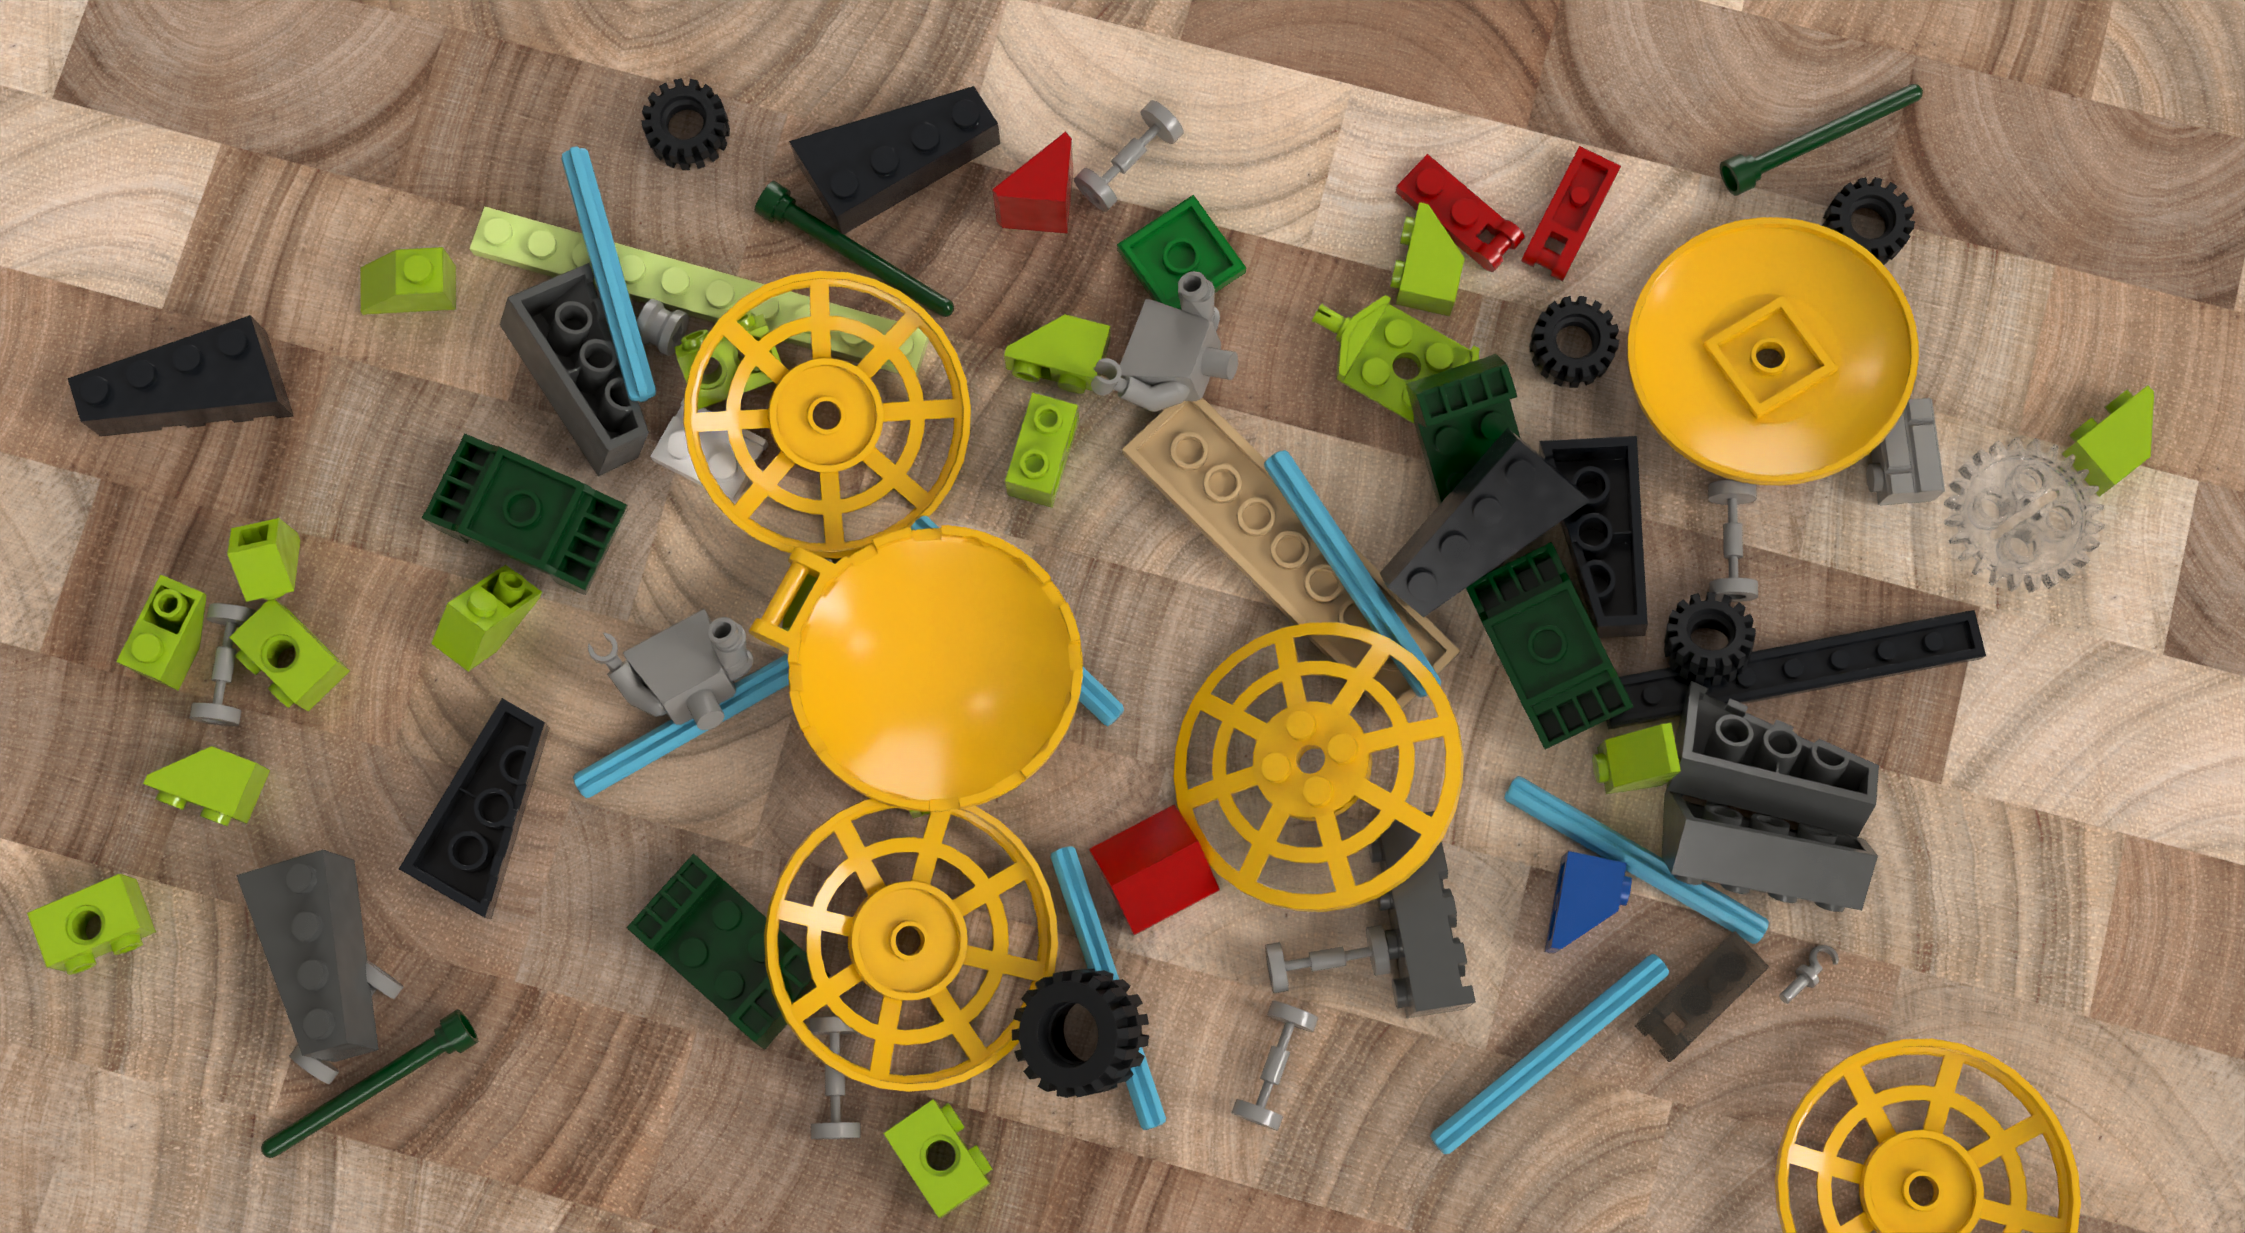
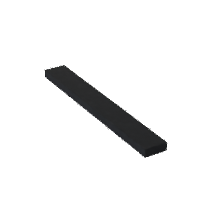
[1606,610,1986,730]

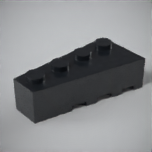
[789,86,1001,234]
[67,315,294,437]
[1380,428,1590,617]
[1539,436,1648,638]
[399,698,550,920]

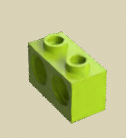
[674,313,782,410]
[1005,392,1079,508]

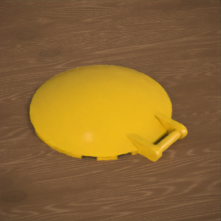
[748,525,1083,812]

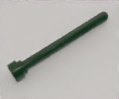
[1720,84,1923,196]
[754,181,954,317]
[261,1009,479,1158]

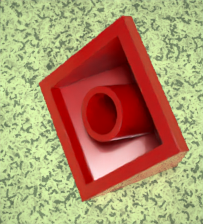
[992,131,1073,234]
[1089,804,1220,936]

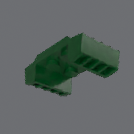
[1406,354,1521,506]
[422,433,628,595]
[1466,542,1634,750]
[626,853,831,1050]

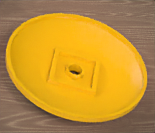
[1627,217,1919,486]

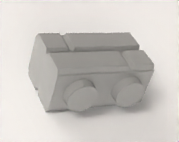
[1866,398,1945,506]

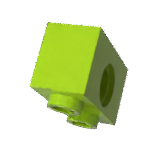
[229,599,350,712]
[27,873,156,975]
[883,1099,993,1218]

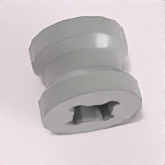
[637,299,689,356]

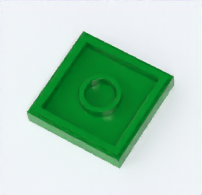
[1117,195,1246,310]

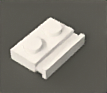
[650,398,769,503]

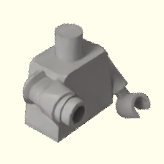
[1091,271,1238,412]
[588,609,753,730]

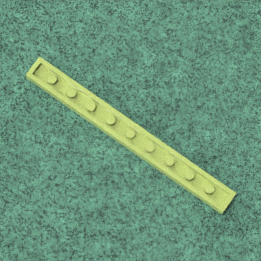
[470,206,929,376]

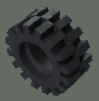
[641,78,730,170]
[1822,177,1915,265]
[1529,296,1620,388]
[1664,592,1756,686]

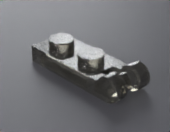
[1634,931,1769,1062]

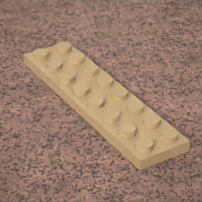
[1122,398,1460,719]

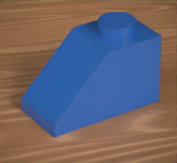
[1544,851,1632,954]

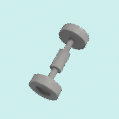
[1074,100,1184,212]
[1708,479,1758,602]
[189,603,256,726]
[1265,925,1391,993]
[289,960,404,1084]
[1232,1001,1318,1131]
[810,1016,861,1140]

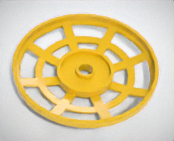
[683,271,971,559]
[1173,622,1464,912]
[764,798,1058,1092]
[1775,1038,2081,1233]

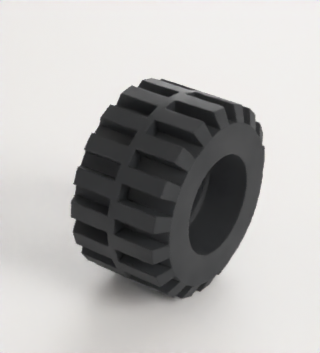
[1012,969,1149,1098]

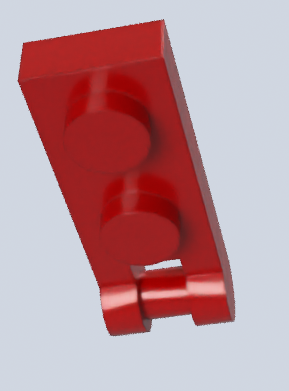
[1521,146,1621,282]
[1395,154,1525,272]

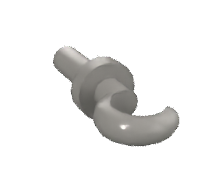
[1779,945,1839,1004]

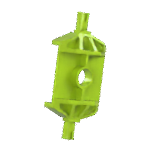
[1312,295,1480,424]

